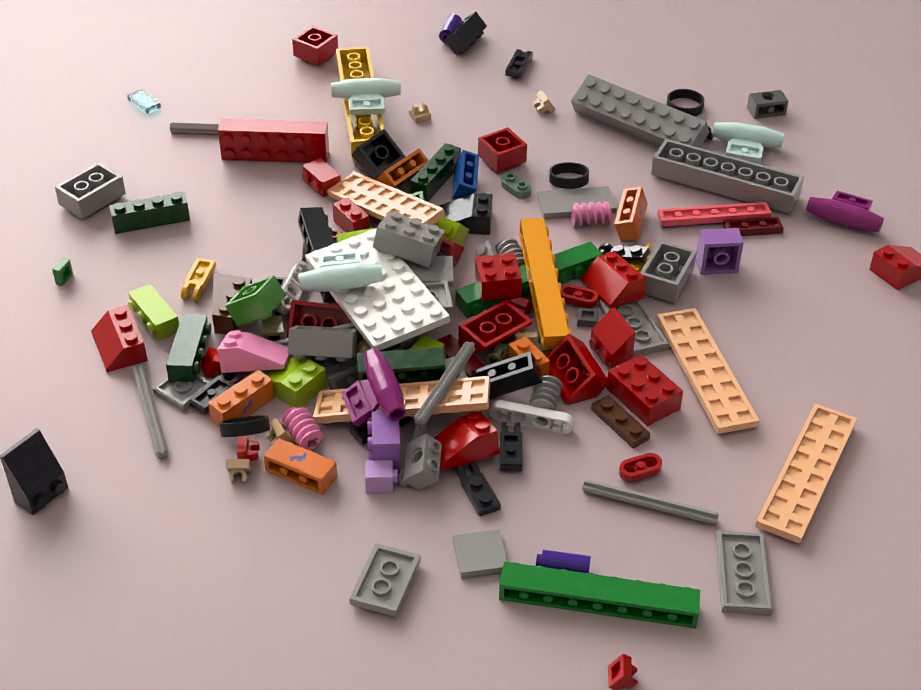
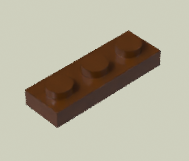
[591,395,651,448]

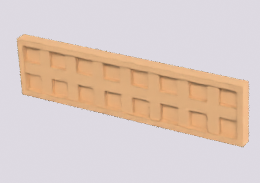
[327,172,445,225]
[657,308,760,434]
[313,376,490,424]
[755,404,857,544]

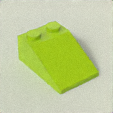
[261,357,327,408]

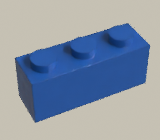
[452,150,479,200]

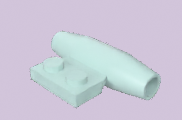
[331,78,401,115]
[712,122,785,164]
[298,250,383,292]

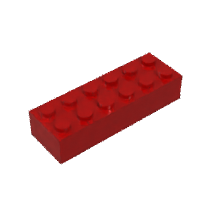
[218,118,329,163]

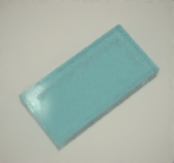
[127,89,161,114]

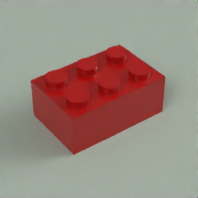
[606,354,683,427]

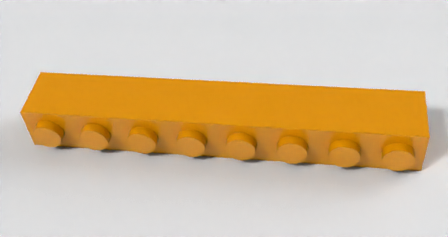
[519,218,572,350]

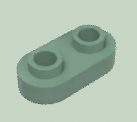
[501,173,531,199]

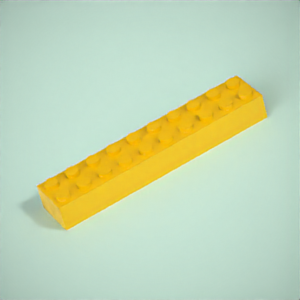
[336,47,384,160]

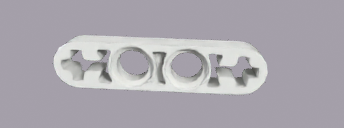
[276,261,312,315]
[489,400,575,434]

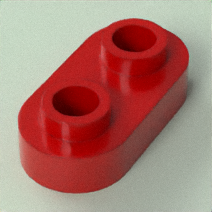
[561,284,598,308]
[619,453,662,482]

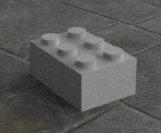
[55,162,126,219]
[372,211,445,267]
[640,240,697,303]
[288,325,359,361]

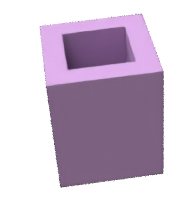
[365,460,398,493]

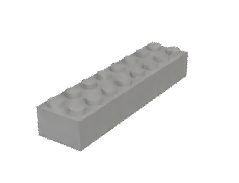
[571,74,709,148]
[651,139,804,214]

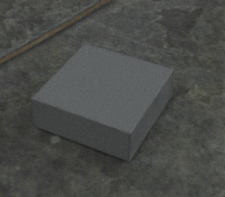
[577,308,598,328]

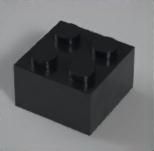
[351,129,406,180]

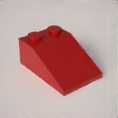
[869,245,921,291]
[434,411,500,472]

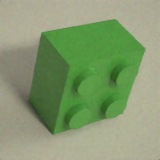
[225,275,286,326]

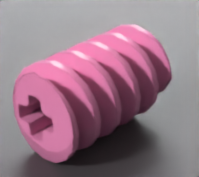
[571,201,612,227]
[282,407,324,451]

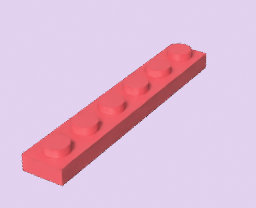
[657,202,772,227]

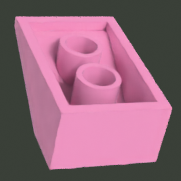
[217,330,291,373]

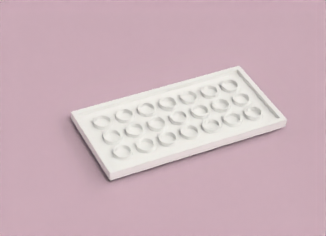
[305,228,450,351]

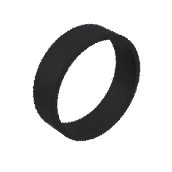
[666,89,705,116]
[549,162,589,189]
[219,415,270,437]

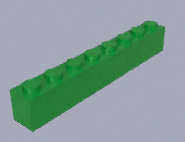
[455,241,603,318]
[499,562,700,629]

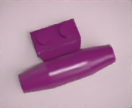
[806,190,884,232]
[341,348,406,426]

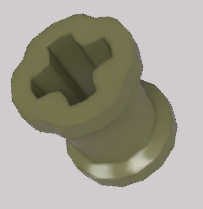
[485,342,508,365]

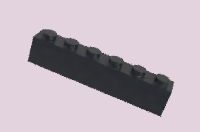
[298,207,337,303]

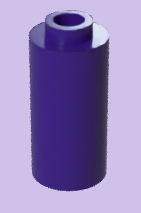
[439,14,462,44]
[536,550,591,573]

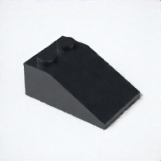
[438,193,493,235]
[0,428,68,515]

